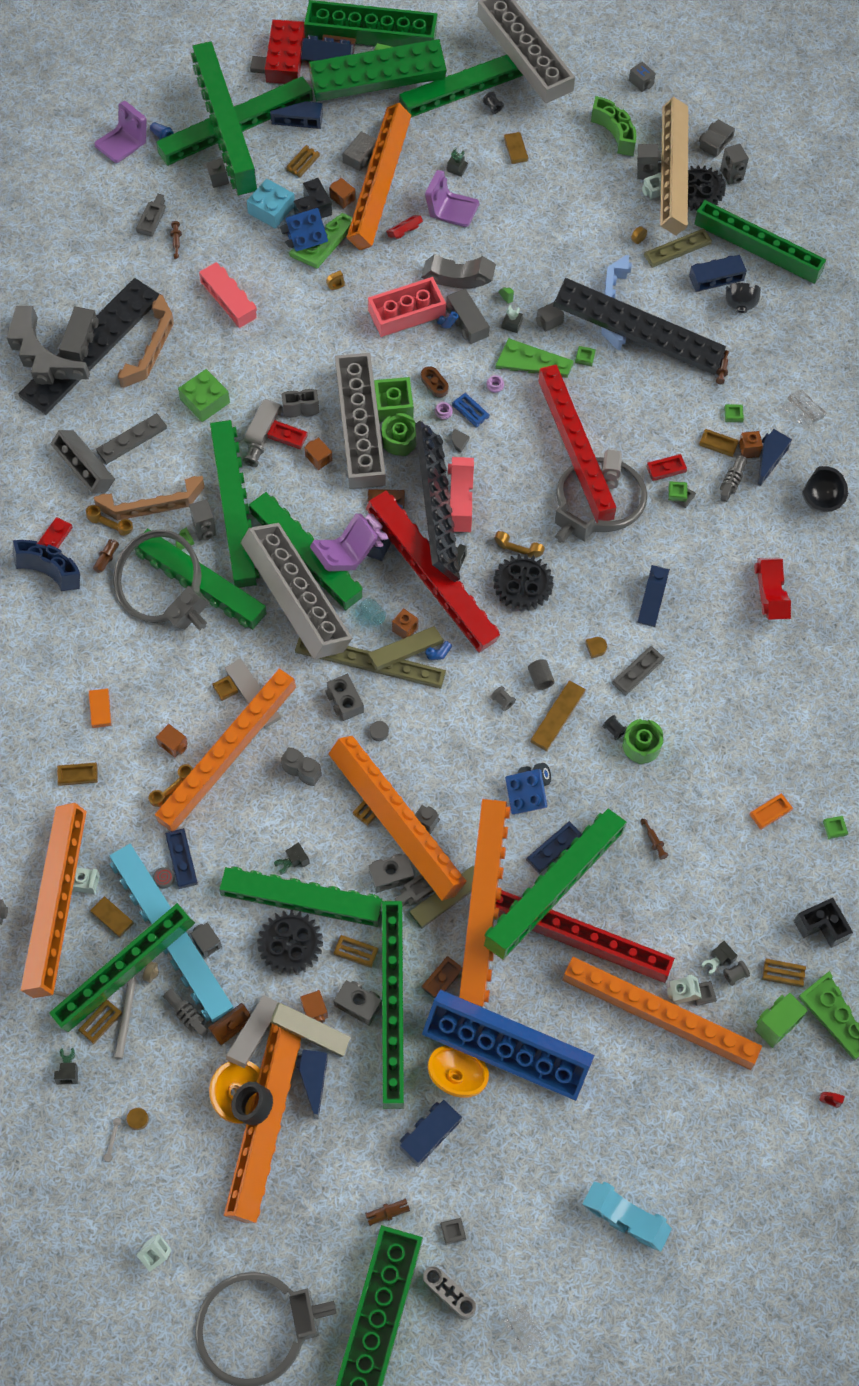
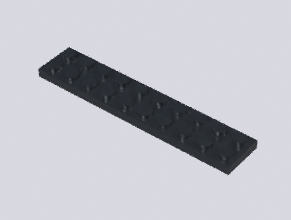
[553,277,726,375]
[18,278,161,415]
[415,420,460,582]

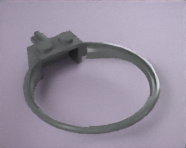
[555,457,647,543]
[113,530,210,631]
[195,1272,337,1386]

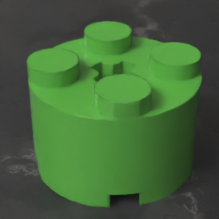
[382,413,417,456]
[622,719,663,764]

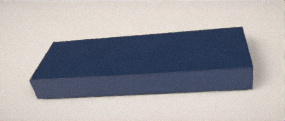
[526,821,583,874]
[165,828,198,889]

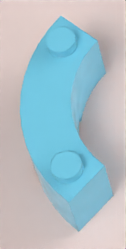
[583,1181,672,1252]

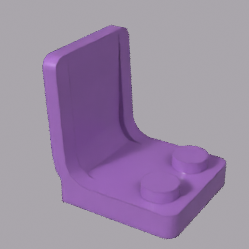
[95,100,147,163]
[425,170,480,227]
[310,513,378,571]

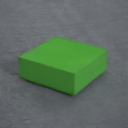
[575,346,596,366]
[724,404,744,423]
[668,481,687,501]
[823,816,848,839]

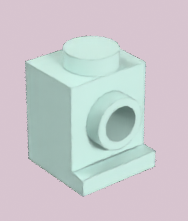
[642,173,661,200]
[72,867,100,894]
[667,975,702,1004]
[136,1233,171,1272]

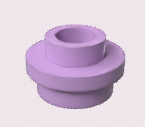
[486,375,504,393]
[435,402,453,419]

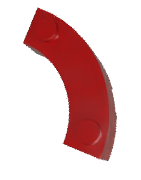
[754,557,791,620]

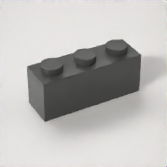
[446,288,490,344]
[59,306,99,362]

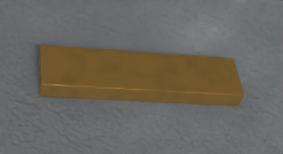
[530,680,586,751]

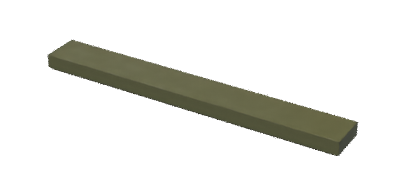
[295,637,446,689]

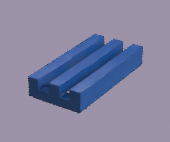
[452,393,490,428]

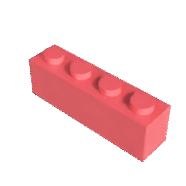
[199,262,257,328]

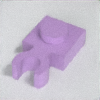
[365,514,388,547]

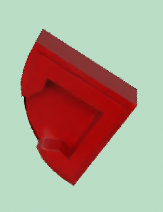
[819,1092,845,1108]

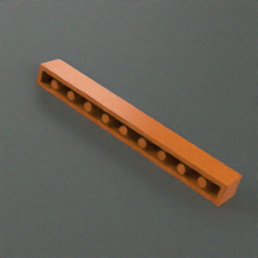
[347,103,412,250]
[155,668,296,831]
[328,736,467,901]
[459,799,511,1006]
[20,802,87,998]
[562,956,762,1070]
[224,1024,301,1223]

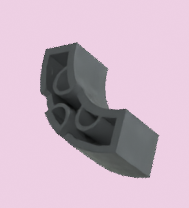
[421,254,496,289]

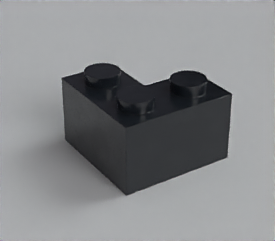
[294,178,332,219]
[794,897,853,948]

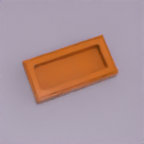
[89,688,112,728]
[749,793,793,830]

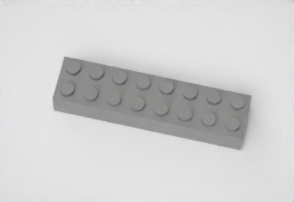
[477,0,575,104]
[335,353,386,489]
[241,523,353,659]

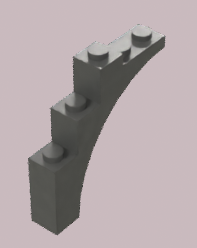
[7,306,90,385]

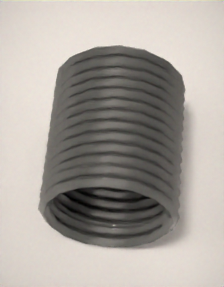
[528,659,555,690]

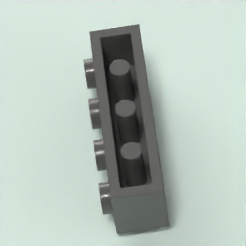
[50,430,115,493]

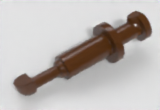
[170,221,182,259]
[716,350,729,385]
[641,818,669,860]

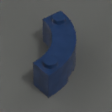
[13,540,80,591]

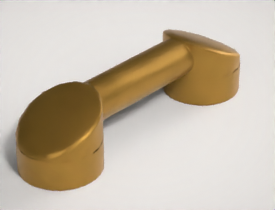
[86,505,133,536]
[494,531,545,558]
[148,764,193,807]

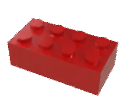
[265,19,305,84]

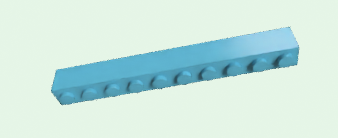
[109,844,234,1024]

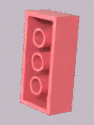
[368,277,446,337]

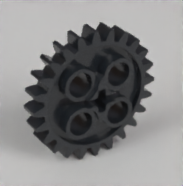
[688,165,726,211]
[493,554,554,611]
[257,910,323,976]

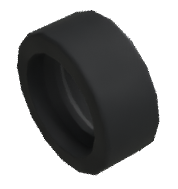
[231,1082,273,1125]

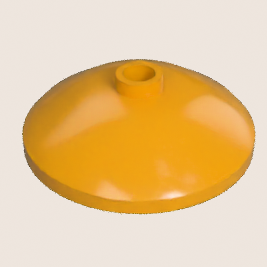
[428,1045,489,1098]
[209,1061,260,1124]

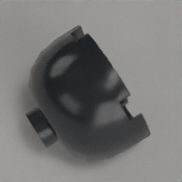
[726,283,761,313]

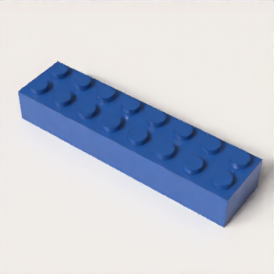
[422,990,595,1101]

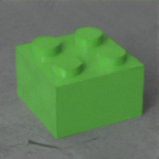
[178,369,230,422]
[374,377,414,422]
[755,993,808,1048]

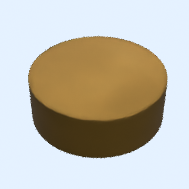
[631,226,647,244]
[127,1108,149,1130]

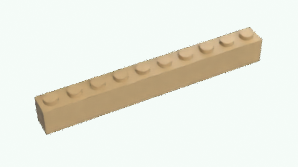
[660,96,689,236]

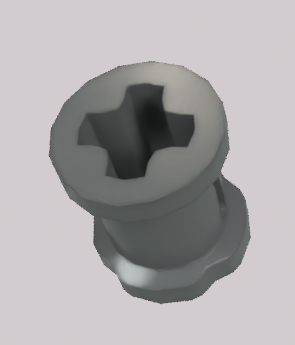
[243,443,264,467]
[491,686,516,711]
[723,960,750,986]

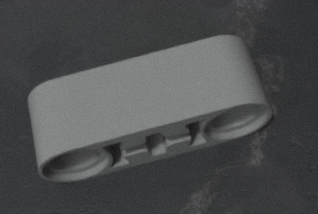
[245,399,283,447]
[423,1266,476,1320]

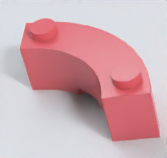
[448,457,474,532]

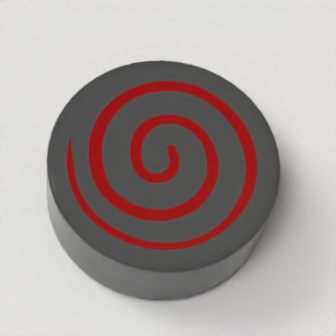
[153,867,174,889]

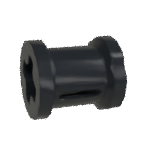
[483,92,504,114]
[602,715,627,740]

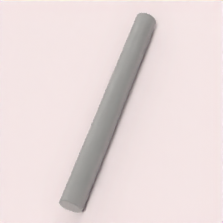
[115,977,137,1059]

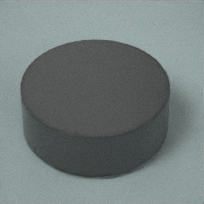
[370,721,389,741]

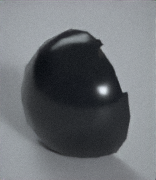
[802,466,849,512]

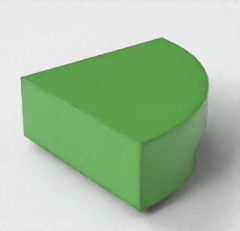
[498,287,514,304]
[176,527,194,550]

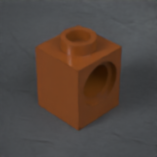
[329,178,356,209]
[738,431,763,458]
[304,437,333,471]
[392,608,419,639]
[156,723,188,758]
[300,990,328,1023]

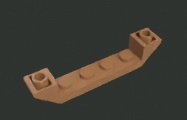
[118,294,174,388]
[94,476,205,521]

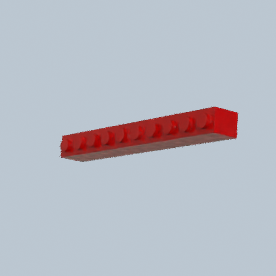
[538,364,617,523]
[366,490,500,653]
[496,890,675,983]

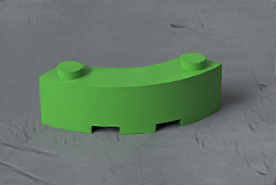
[591,96,636,156]

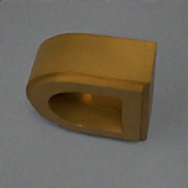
[326,270,346,290]
[585,637,607,659]

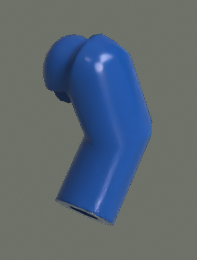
[437,312,459,329]
[425,641,452,661]

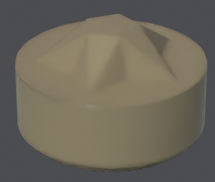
[142,961,159,983]

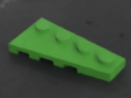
[289,213,353,269]
[495,338,574,378]
[798,971,859,1061]

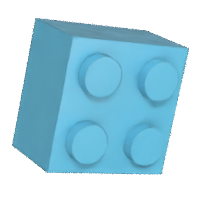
[247,178,295,229]

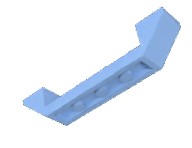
[601,255,632,350]

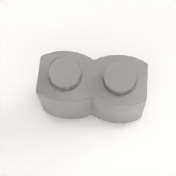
[602,450,622,489]

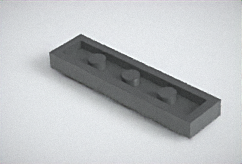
[96,413,167,465]

